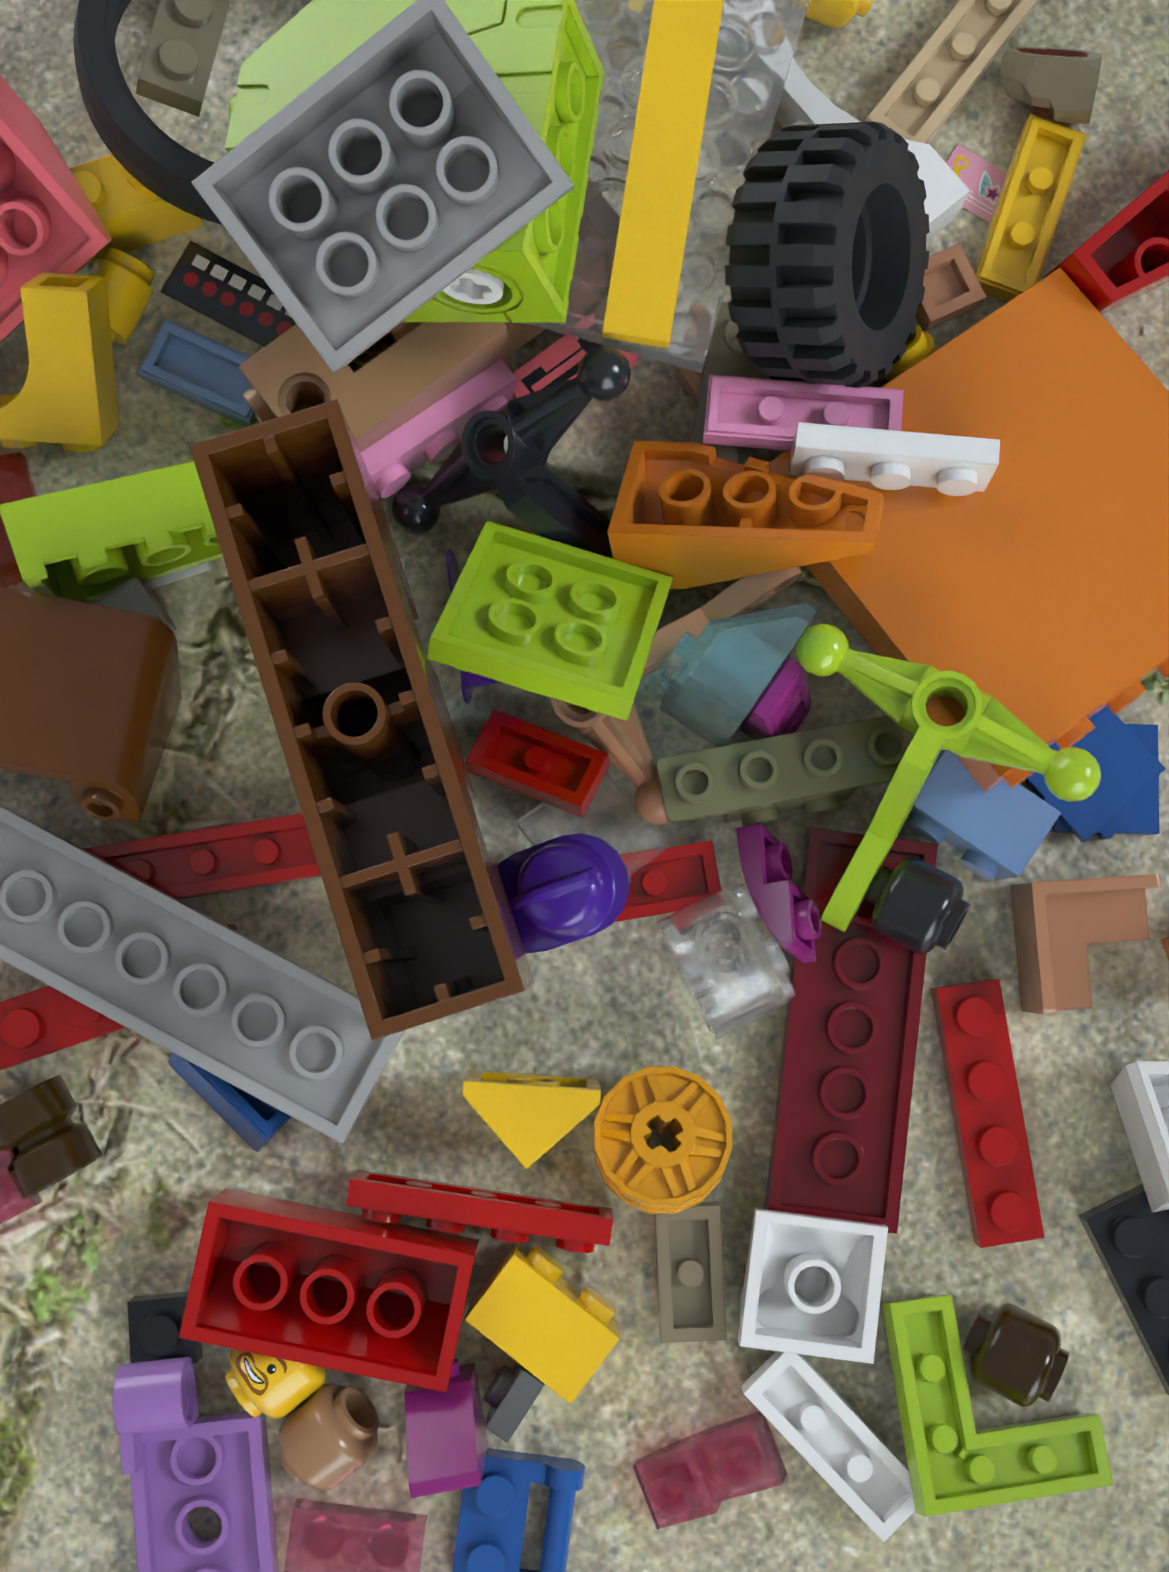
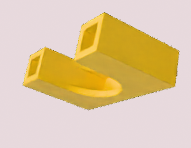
[0,272,120,452]

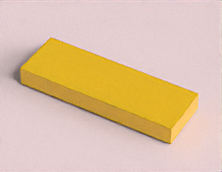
[974,114,1087,302]

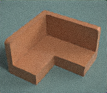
[1010,874,1162,1014]

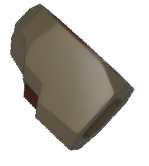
[999,47,1102,124]

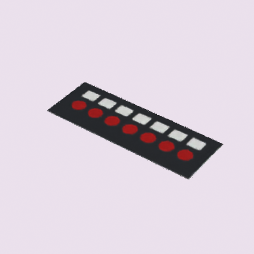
[160,240,296,347]

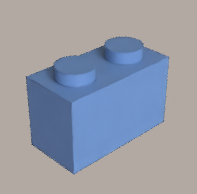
[907,750,1061,881]

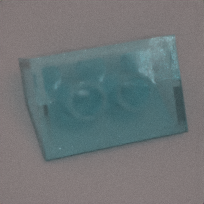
[657,603,818,747]

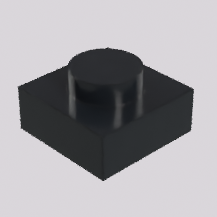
[127,1291,203,1364]

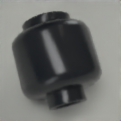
[865,857,970,954]

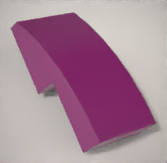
[736,823,822,963]

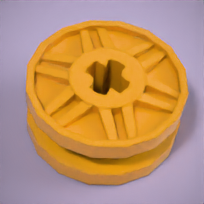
[594,1066,733,1214]

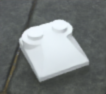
[737,1208,888,1364]

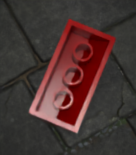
[179,1188,479,1393]

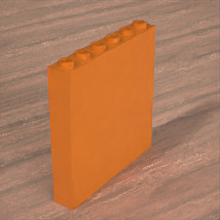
[769,268,1169,793]

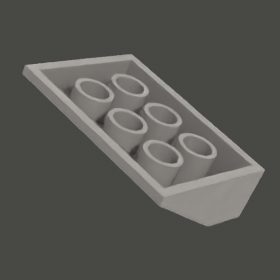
[191,0,574,374]

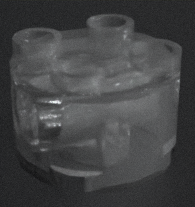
[657,883,795,1041]

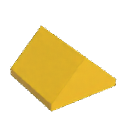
[462,1070,601,1170]

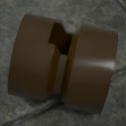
[0,1075,103,1200]

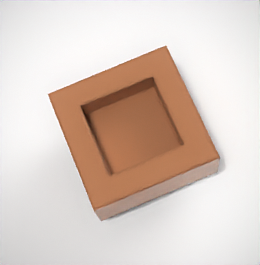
[917,243,986,331]

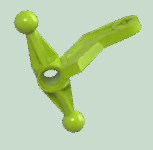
[796,623,1101,932]

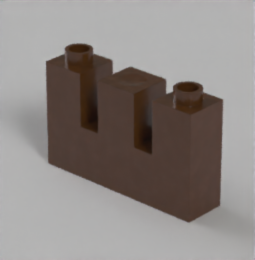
[189,399,534,1041]

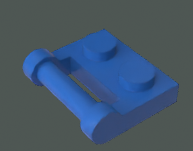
[452,1448,585,1572]

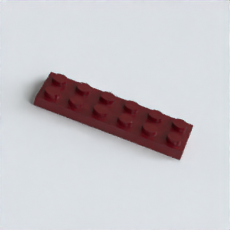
[764,828,938,1234]

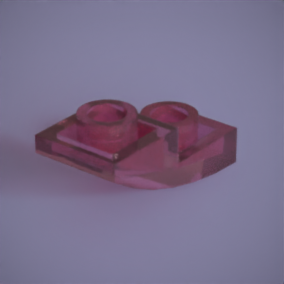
[632,1411,787,1529]

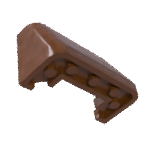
[0,586,182,822]

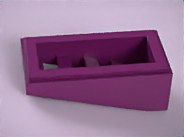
[739,657,811,740]

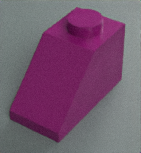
[404,1358,488,1498]

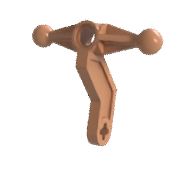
[550,567,803,825]

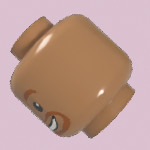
[279,1384,379,1490]

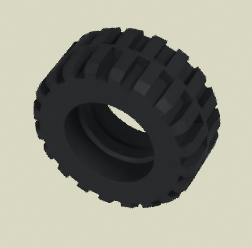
[725,122,930,388]

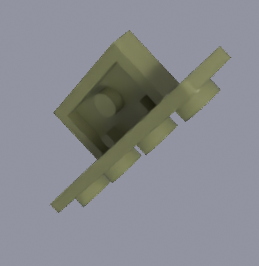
[656,715,915,827]

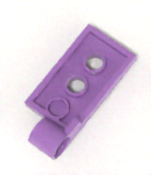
[113,1357,279,1572]

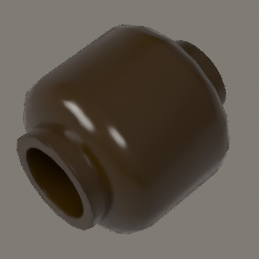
[963,1303,1069,1407]

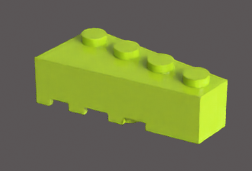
[0,461,223,602]

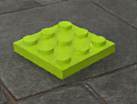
[426,520,673,721]

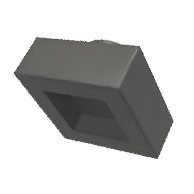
[483,1363,545,1443]

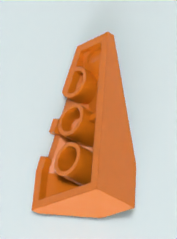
[607,441,883,589]

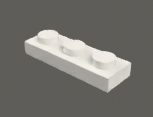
[789,422,1000,496]
[741,1351,915,1542]

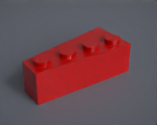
[1043,170,1169,315]

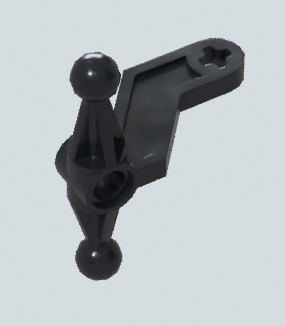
[391,346,657,631]

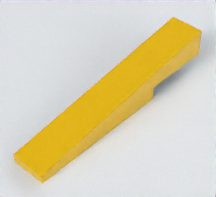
[602,0,724,348]

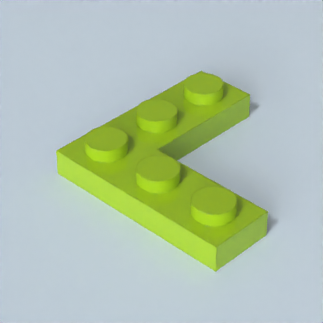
[881,1294,1113,1517]

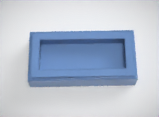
[137,318,257,427]

